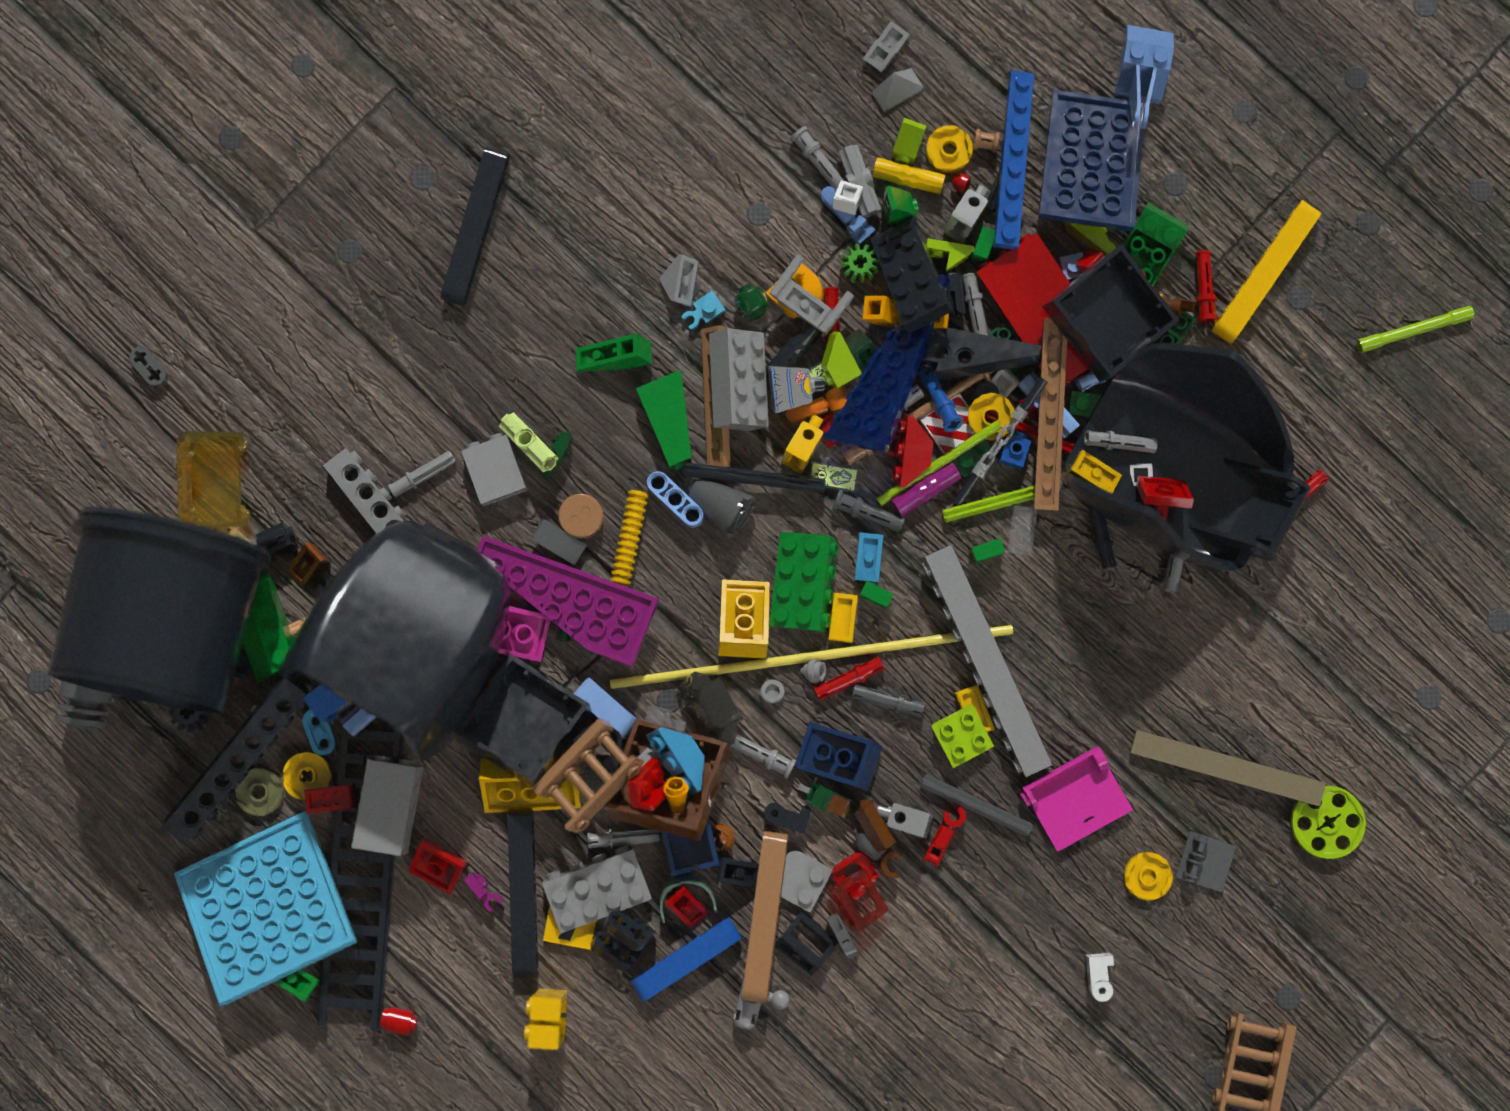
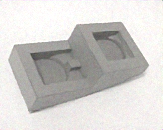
[863,21,910,72]

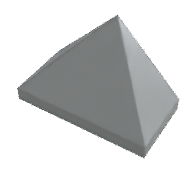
[872,68,924,113]
[659,255,698,307]

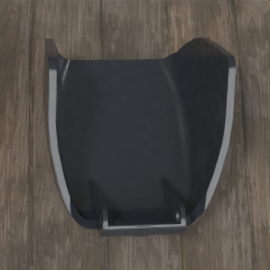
[1061,343,1311,571]
[277,520,510,760]

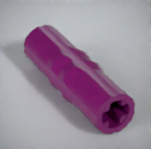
[891,462,962,517]

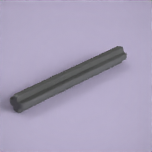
[920,775,1033,836]

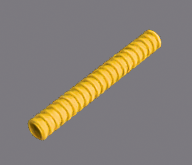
[610,490,649,587]

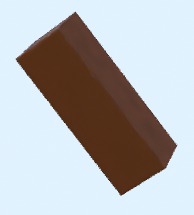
[855,803,896,852]

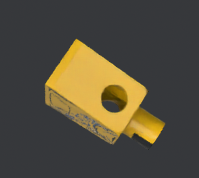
[781,415,825,475]

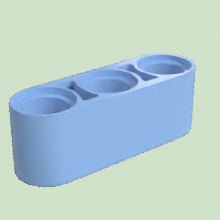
[647,471,704,528]
[573,676,636,740]

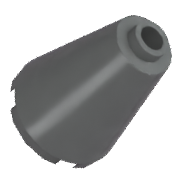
[688,478,756,538]

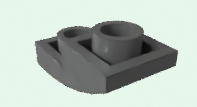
[531,519,586,565]

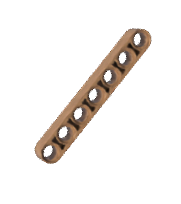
[742,831,789,1003]

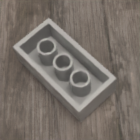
[709,328,768,431]

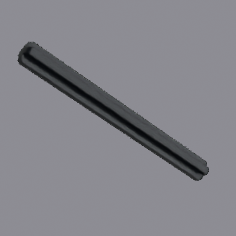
[684,463,826,493]

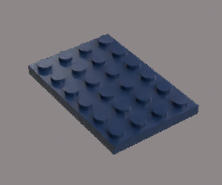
[1038,90,1144,232]

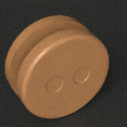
[558,494,604,539]

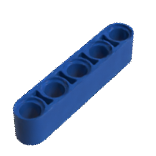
[629,917,742,1002]

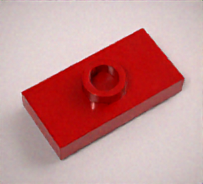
[304,784,355,814]

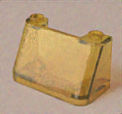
[176,431,250,530]

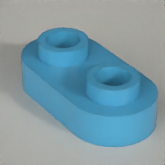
[303,709,337,755]

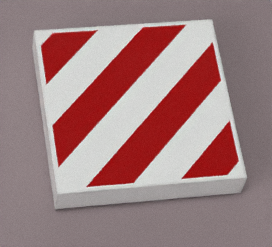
[920,394,975,455]

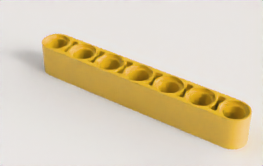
[1211,200,1321,344]

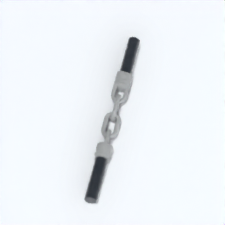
[953,377,1048,506]

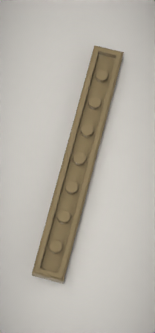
[1130,730,1326,806]

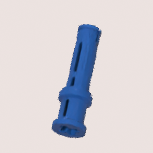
[919,370,964,432]

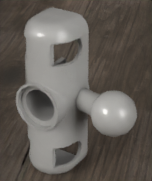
[733,975,790,1030]

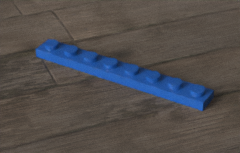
[993,70,1034,250]

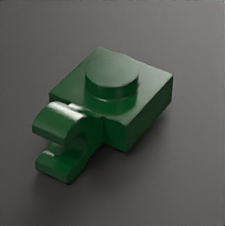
[951,439,992,478]

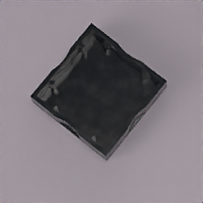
[1042,244,1179,382]
[454,654,592,788]

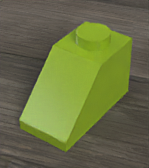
[892,118,926,165]
[821,331,862,388]

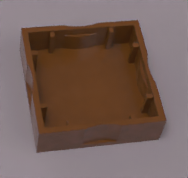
[604,719,730,841]

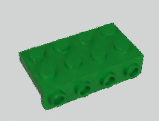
[769,531,839,632]

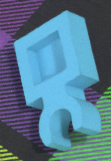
[682,291,726,331]

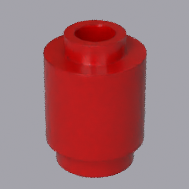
[380,1007,418,1036]

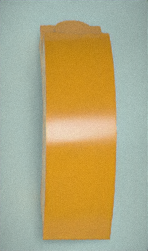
[863,296,949,331]

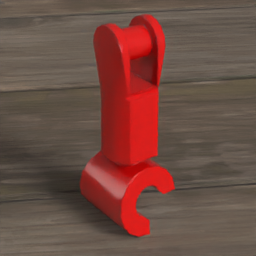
[923,805,966,868]

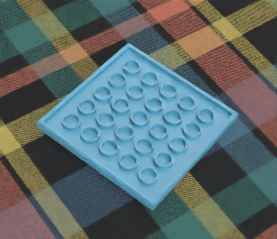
[174,811,357,1007]

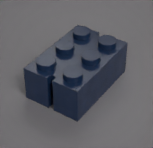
[662,817,720,876]

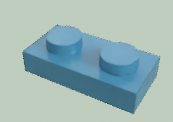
[854,532,883,583]

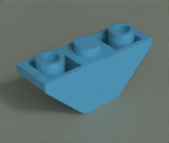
[646,727,704,797]

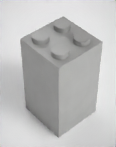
[352,755,423,856]

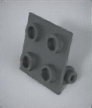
[1176,831,1236,892]

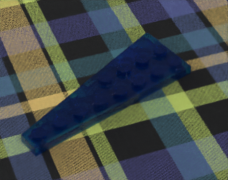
[822,275,950,454]

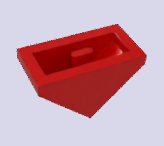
[665,884,709,929]

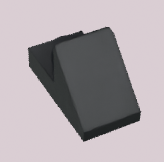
[716,857,759,888]

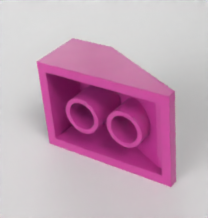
[499,606,551,662]

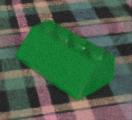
[243,577,293,685]

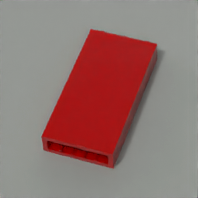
[977,233,1090,385]

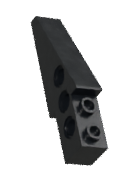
[892,327,1042,380]

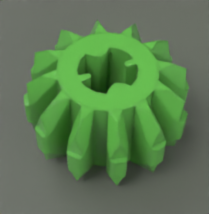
[840,244,879,284]

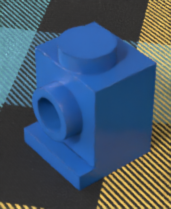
[998,431,1031,470]

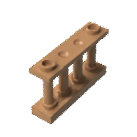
[532,718,645,833]
[1212,1011,1297,1111]

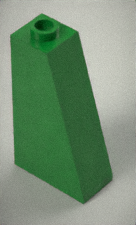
[636,370,692,471]

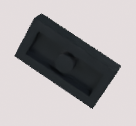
[775,911,839,976]

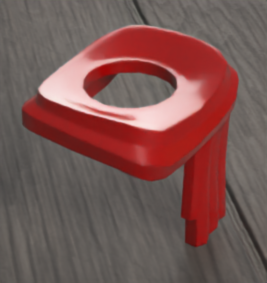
[831,851,878,900]

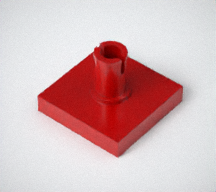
[1136,476,1194,521]

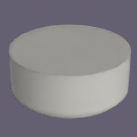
[761,680,784,704]

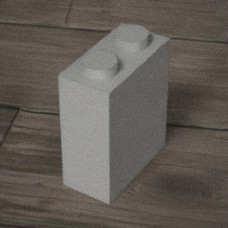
[461,433,528,507]

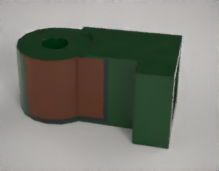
[805,782,855,819]

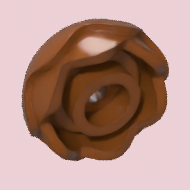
[712,823,735,853]

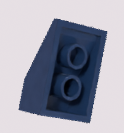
[794,722,883,792]

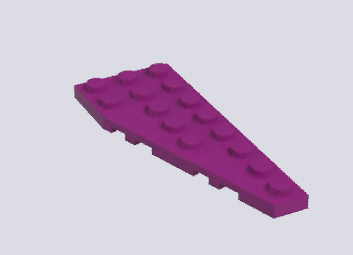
[477,536,659,667]

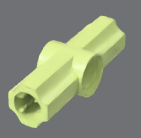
[499,412,558,472]

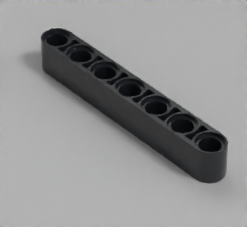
[441,146,510,306]
[507,808,539,978]

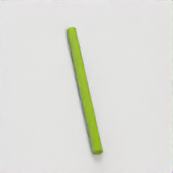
[877,420,1002,506]

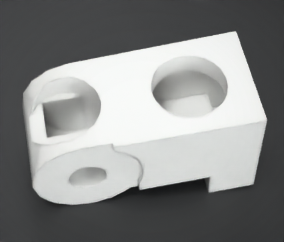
[1085,953,1114,1002]

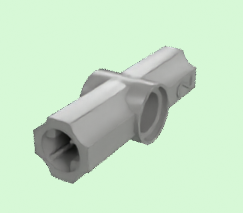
[838,145,881,218]

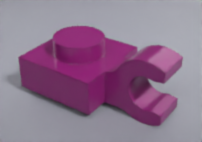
[464,872,503,912]

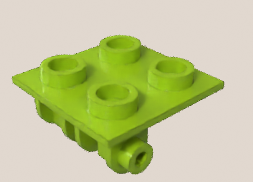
[930,704,994,768]

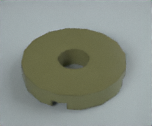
[235,768,284,816]

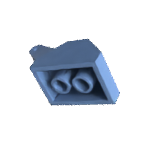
[1113,25,1174,129]

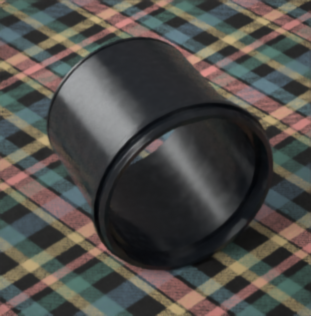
[46,507,272,714]

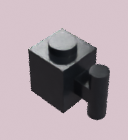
[256,522,297,558]

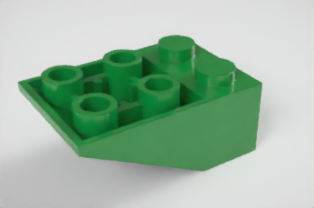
[1123,203,1189,287]

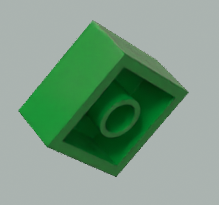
[970,227,995,264]
[969,538,1005,564]
[859,581,894,609]

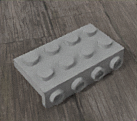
[542,845,652,933]

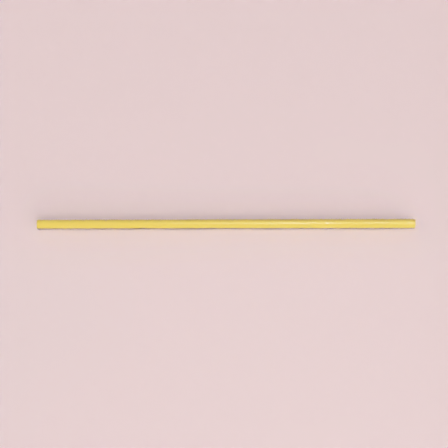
[610,625,1013,689]

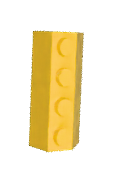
[479,755,581,813]

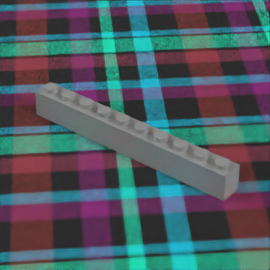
[922,545,1052,777]

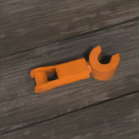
[786,385,852,423]

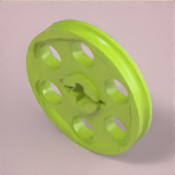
[1290,786,1366,859]

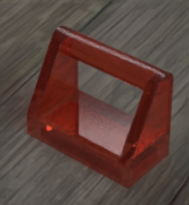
[827,869,889,932]

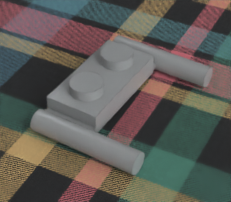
[769,255,854,335]

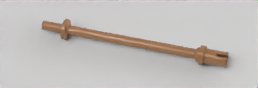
[842,372,993,466]

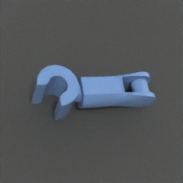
[822,187,875,244]

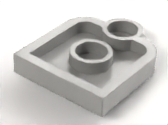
[781,851,833,912]

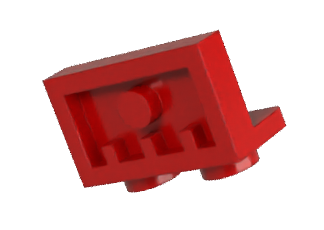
[627,758,667,811]

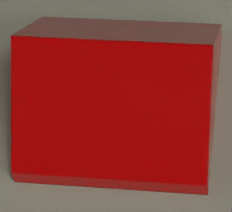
[408,838,469,895]

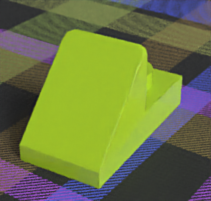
[926,238,974,275]

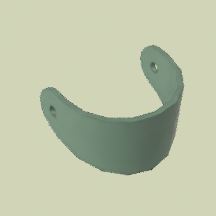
[660,871,718,923]

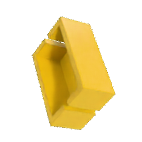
[524,988,568,1050]

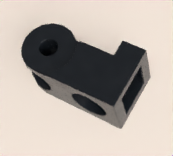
[764,802,811,833]

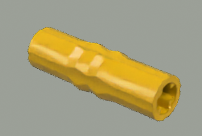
[872,157,945,194]

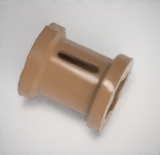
[973,129,1000,153]

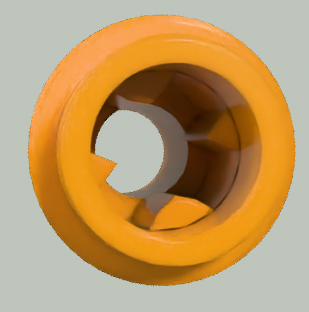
[664,777,688,813]

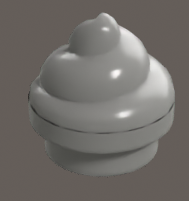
[800,659,826,683]

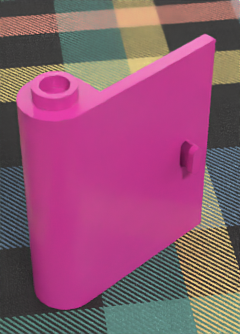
[1020,746,1133,852]

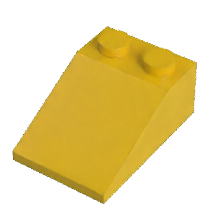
[718,580,770,658]

